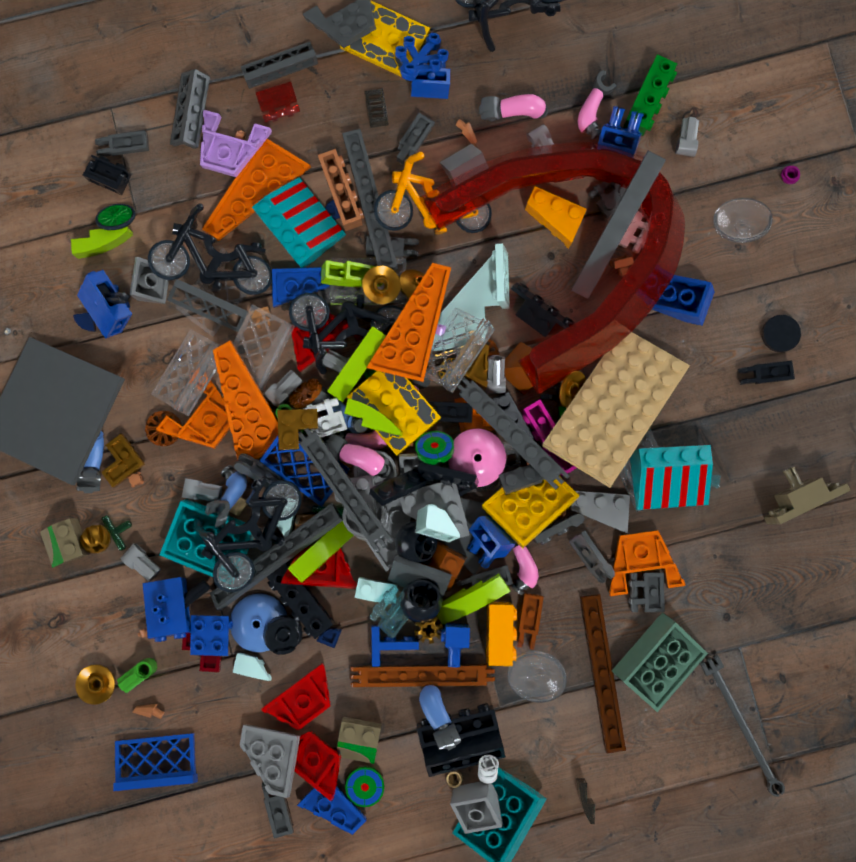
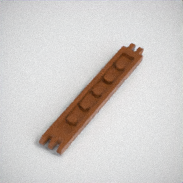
[351,665,495,687]

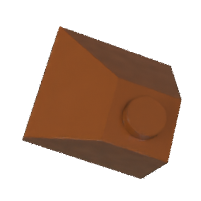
[504,342,552,395]
[422,541,467,592]

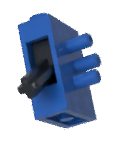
[77,270,132,339]
[142,577,210,642]

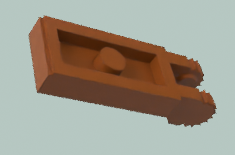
[517,593,544,650]

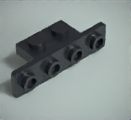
[511,282,577,337]

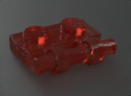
[256,82,300,122]

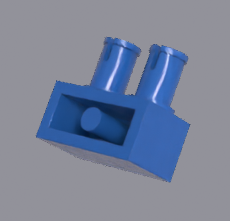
[411,61,450,99]
[598,106,644,155]
[467,515,516,568]
[441,623,470,668]

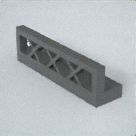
[241,42,318,89]
[170,69,210,149]
[167,279,249,332]

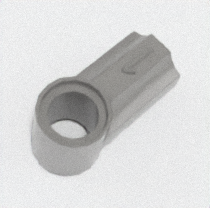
[675,117,699,157]
[527,124,561,165]
[323,349,350,373]
[486,355,506,394]
[264,370,303,407]
[182,478,223,501]
[120,543,161,582]

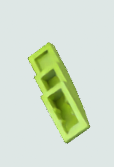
[327,326,386,403]
[288,521,354,583]
[437,573,510,624]

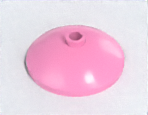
[448,429,506,487]

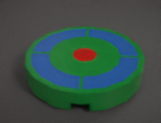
[415,431,454,465]
[345,766,385,808]

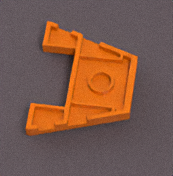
[156,370,230,449]
[609,530,686,596]

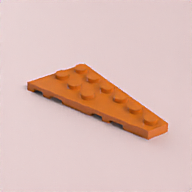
[202,139,311,241]
[366,263,451,382]
[213,340,278,461]

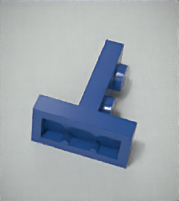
[371,624,419,667]

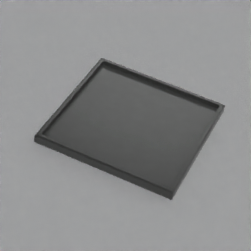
[0,337,125,486]

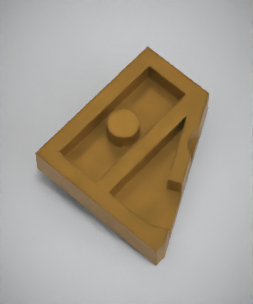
[453,336,489,388]

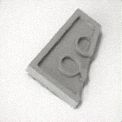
[570,491,630,534]

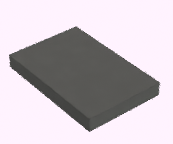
[387,555,452,599]

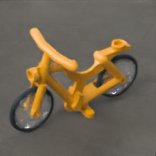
[374,152,492,234]

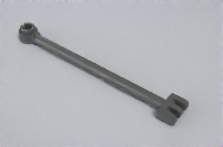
[700,654,785,797]

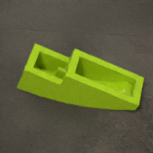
[71,227,133,259]
[321,260,382,287]
[344,398,403,436]

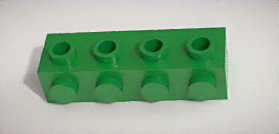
[623,54,678,136]

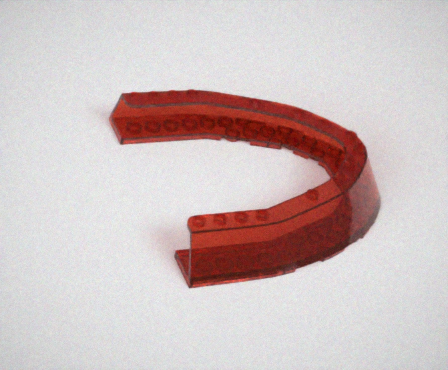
[419,142,685,394]

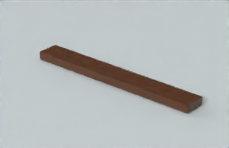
[580,594,626,754]

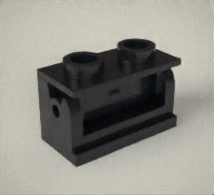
[82,155,131,195]

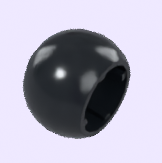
[395,522,437,564]
[400,579,443,623]

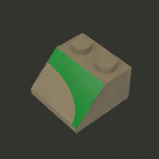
[40,518,90,568]
[337,717,382,764]

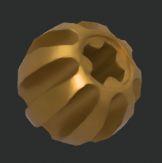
[81,525,111,554]
[414,617,443,644]

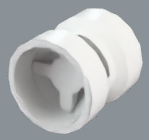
[478,755,499,784]

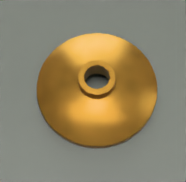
[362,266,401,304]
[399,269,425,299]
[560,371,586,408]
[75,664,115,705]

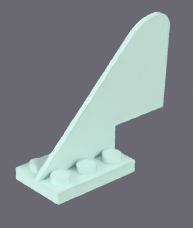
[431,243,510,351]

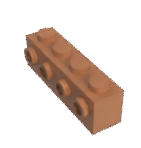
[318,149,364,231]

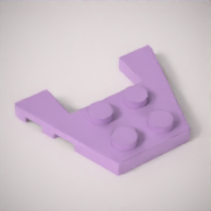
[200,110,272,177]

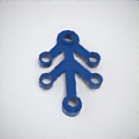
[395,33,449,81]

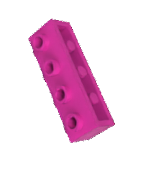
[521,400,577,477]

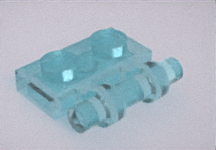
[369,586,408,638]

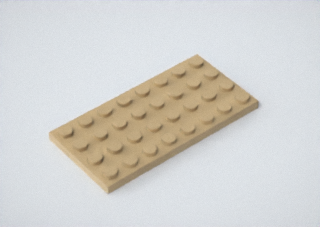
[542,327,690,488]

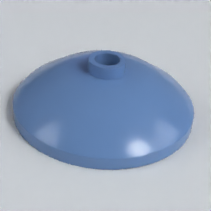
[230,593,287,652]

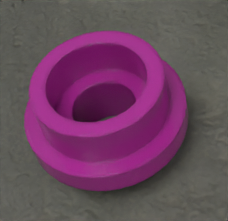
[781,165,800,185]

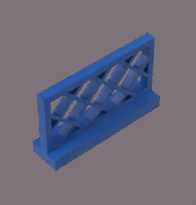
[260,430,350,507]
[113,733,198,791]

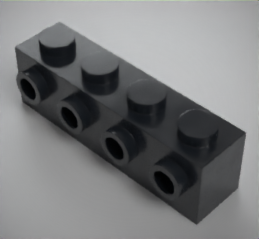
[267,562,335,639]
[417,703,499,748]
[422,729,506,777]

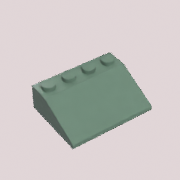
[612,612,708,712]

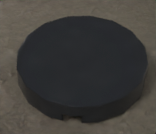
[762,315,801,353]
[263,615,303,655]

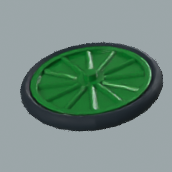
[95,204,136,230]

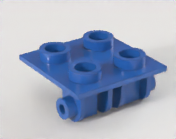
[190,615,233,656]

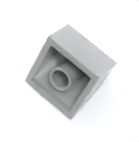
[450,781,502,834]

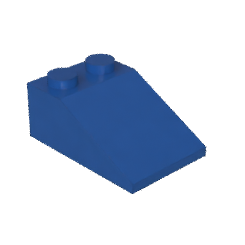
[644,272,715,326]

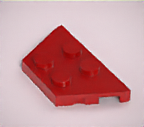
[291,308,349,372]
[281,545,357,589]
[261,663,331,730]
[294,731,342,801]

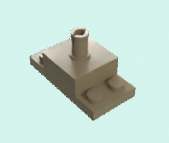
[764,466,851,525]

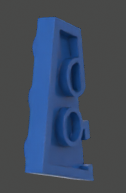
[272,267,330,308]
[297,786,367,835]

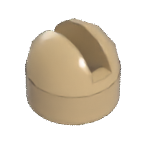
[446,770,463,788]

